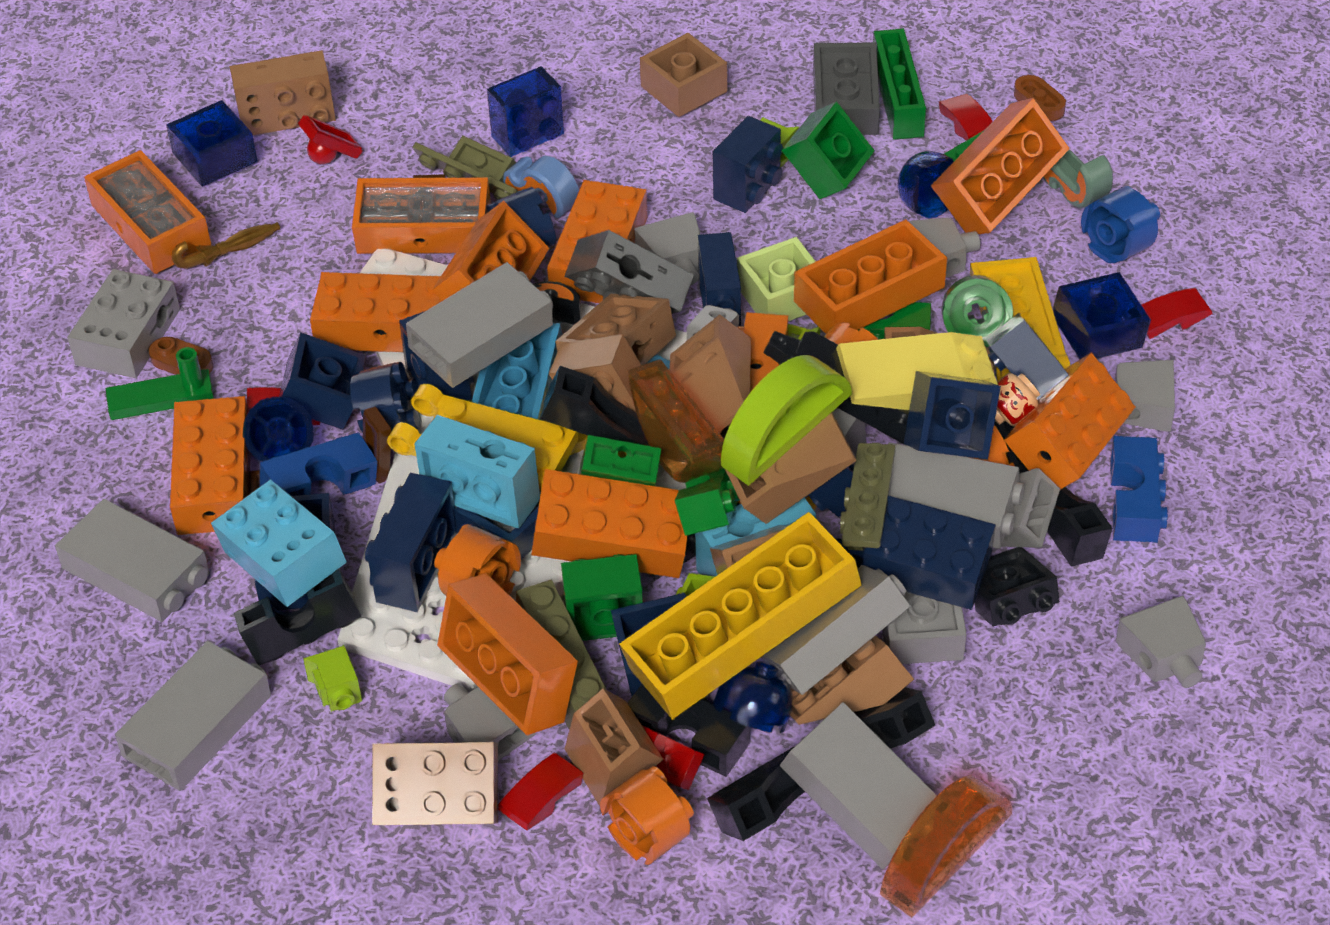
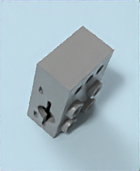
[67,269,180,379]
[882,592,967,664]

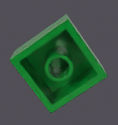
[781,101,875,199]
[561,554,643,641]

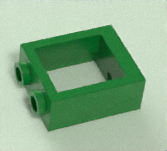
[578,435,661,486]

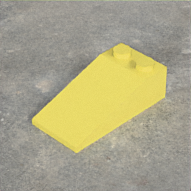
[836,332,998,410]

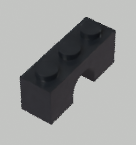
[234,568,362,666]
[628,684,750,777]

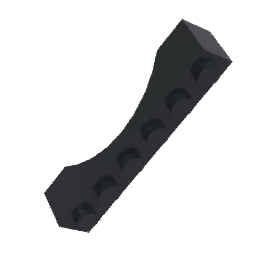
[540,366,729,471]
[994,421,1113,567]
[707,687,936,841]

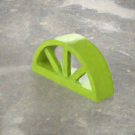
[721,355,852,486]

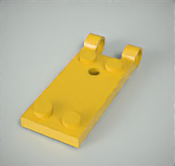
[970,257,1070,382]
[387,384,579,490]

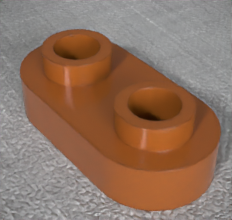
[1014,75,1066,121]
[149,337,213,375]

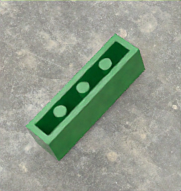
[873,28,926,140]

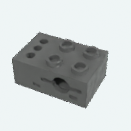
[813,42,880,135]
[565,230,694,314]

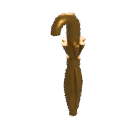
[172,222,280,269]

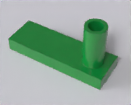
[105,347,214,420]

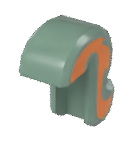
[1043,150,1113,209]

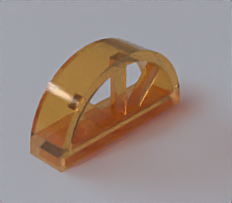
[627,359,724,483]
[880,775,1012,918]

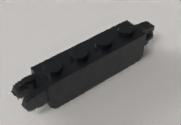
[763,331,909,446]

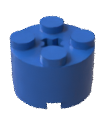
[1081,186,1160,263]

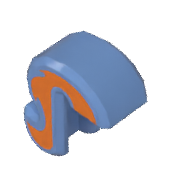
[503,155,579,218]

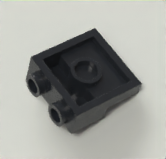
[974,547,1060,627]

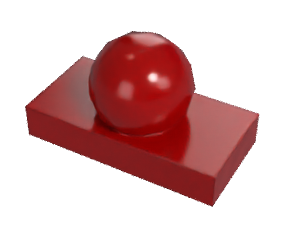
[298,115,363,165]

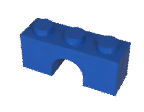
[259,432,377,496]
[1110,436,1168,543]

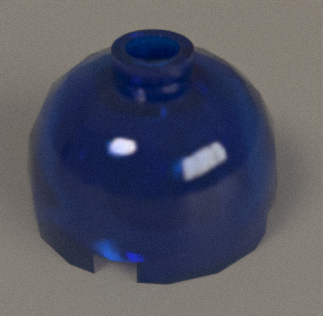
[897,151,954,218]
[242,396,314,462]
[712,662,793,733]

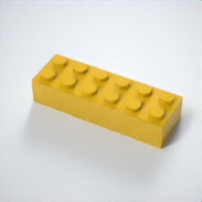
[619,512,862,720]

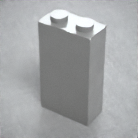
[406,262,553,388]
[888,442,1025,549]
[55,499,210,622]
[761,565,910,695]
[115,640,271,791]
[780,702,947,870]

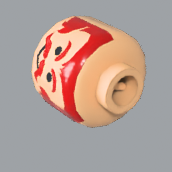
[995,373,1041,426]

